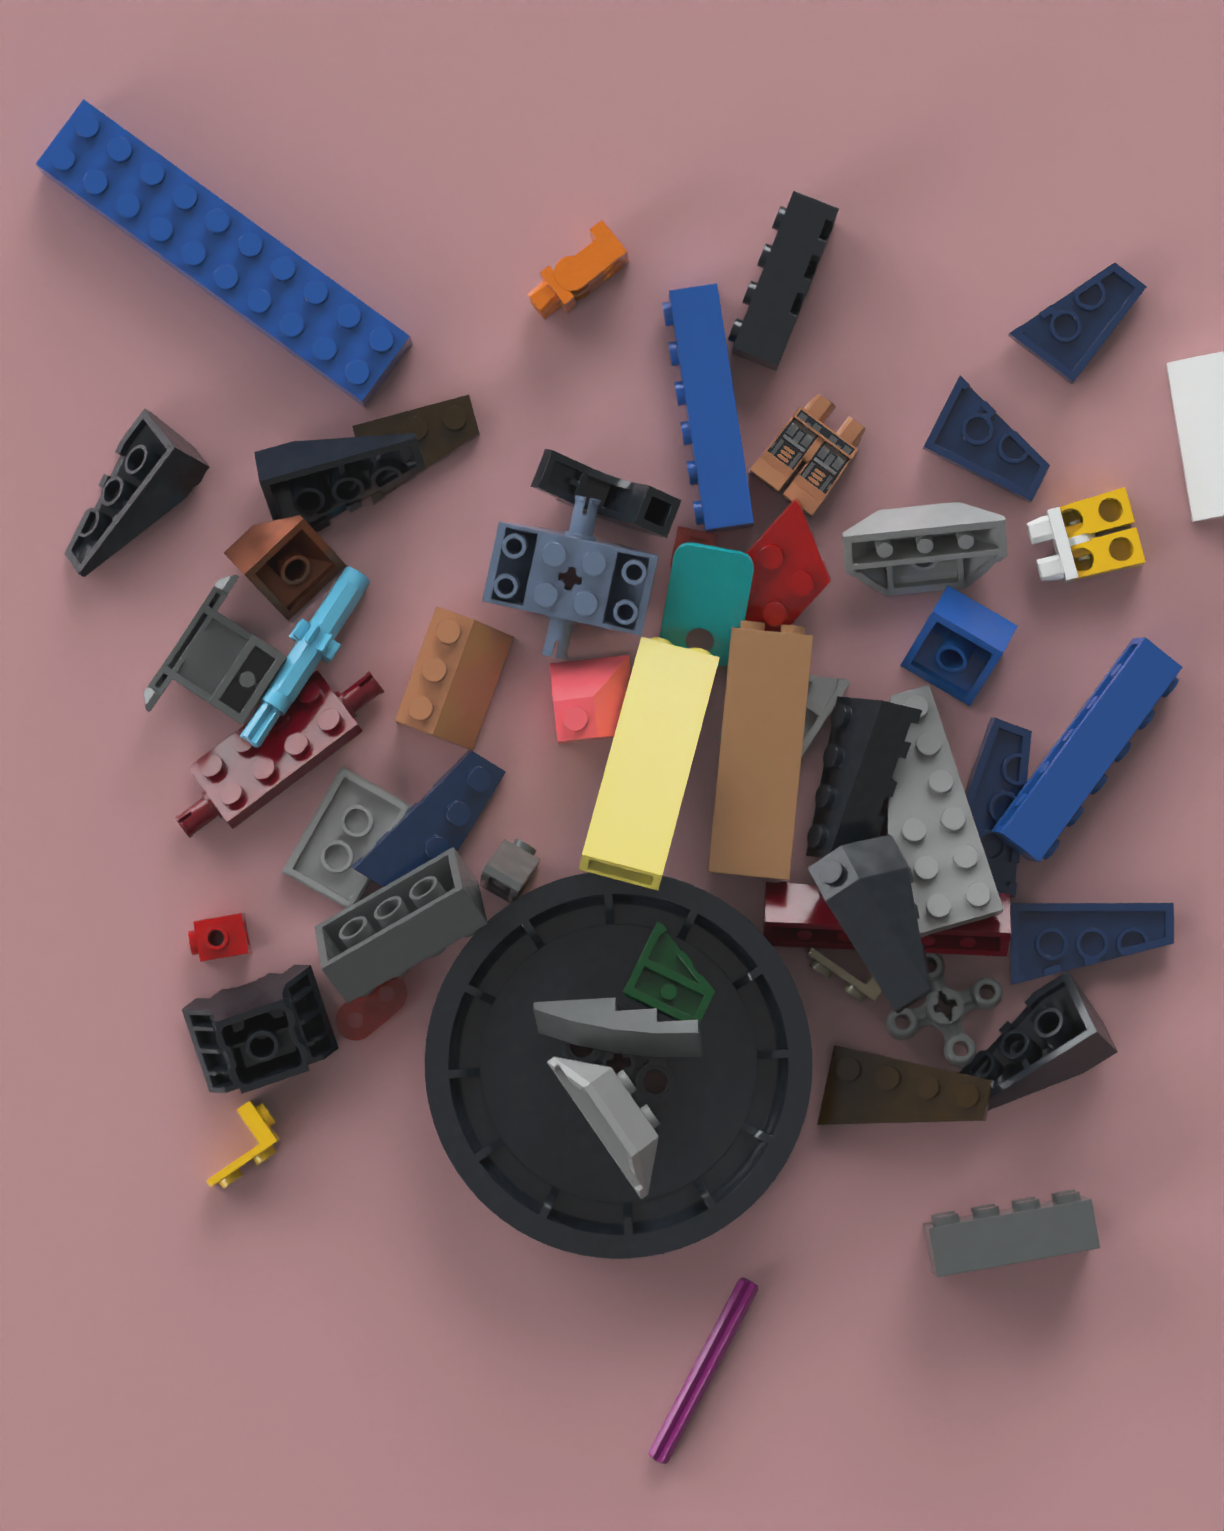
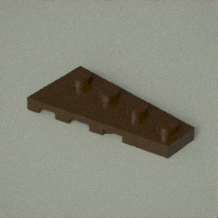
[817,1045,994,1125]

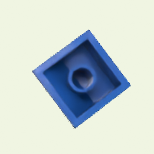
[900,585,1017,706]

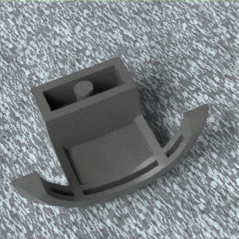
[144,575,287,725]

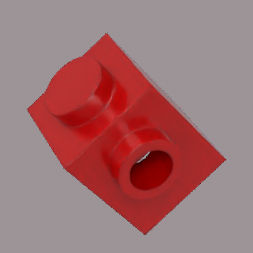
[188,913,252,962]

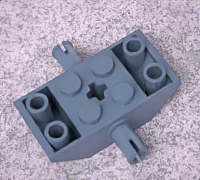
[482,495,659,659]

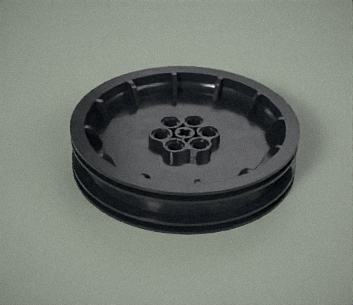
[425,872,813,1259]

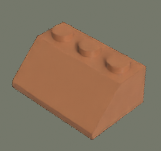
[395,606,514,751]

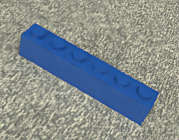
[662,283,754,534]
[991,637,1182,862]

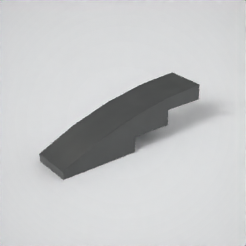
[533,997,702,1057]

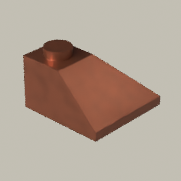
[224,515,347,621]

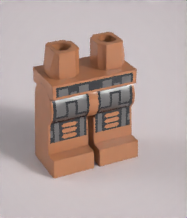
[749,394,866,519]

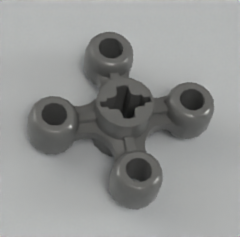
[886,953,1003,1068]

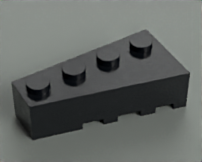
[728,191,839,371]
[806,696,922,859]

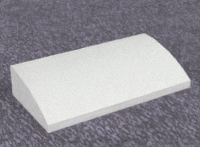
[1166,351,1224,522]

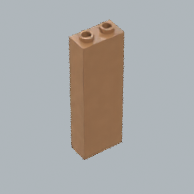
[707,621,813,880]

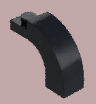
[530,449,682,538]

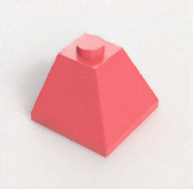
[549,655,631,744]

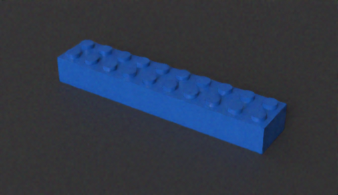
[36,99,412,407]

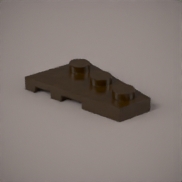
[352,394,480,505]

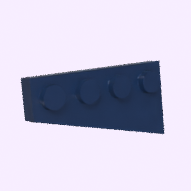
[965,717,1032,898]
[351,750,506,887]
[1010,903,1174,985]

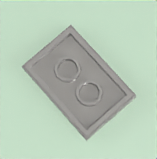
[282,766,412,908]

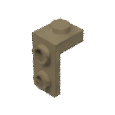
[806,948,882,1003]

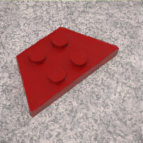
[745,498,831,632]

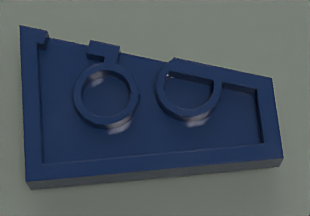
[1008,262,1147,384]
[922,375,1050,503]

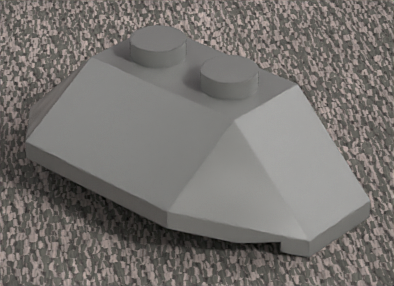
[842,502,1007,596]
[547,1056,660,1199]

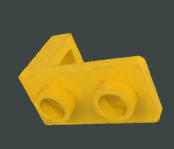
[206,1100,281,1189]

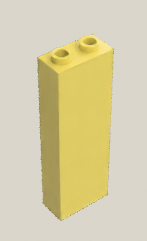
[579,637,720,891]

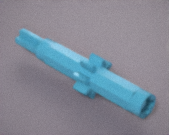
[240,566,370,748]

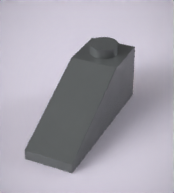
[479,839,540,903]

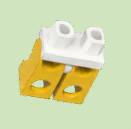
[1026,487,1146,584]

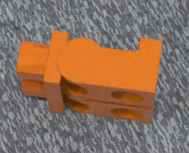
[527,220,629,320]

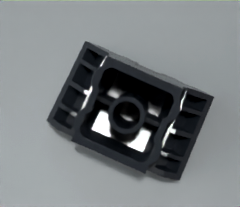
[182,965,339,1094]

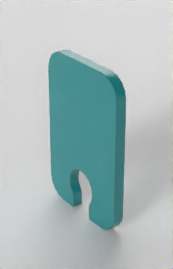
[660,543,754,666]

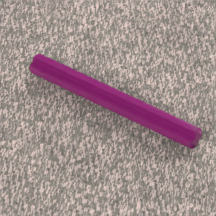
[649,1277,758,1464]

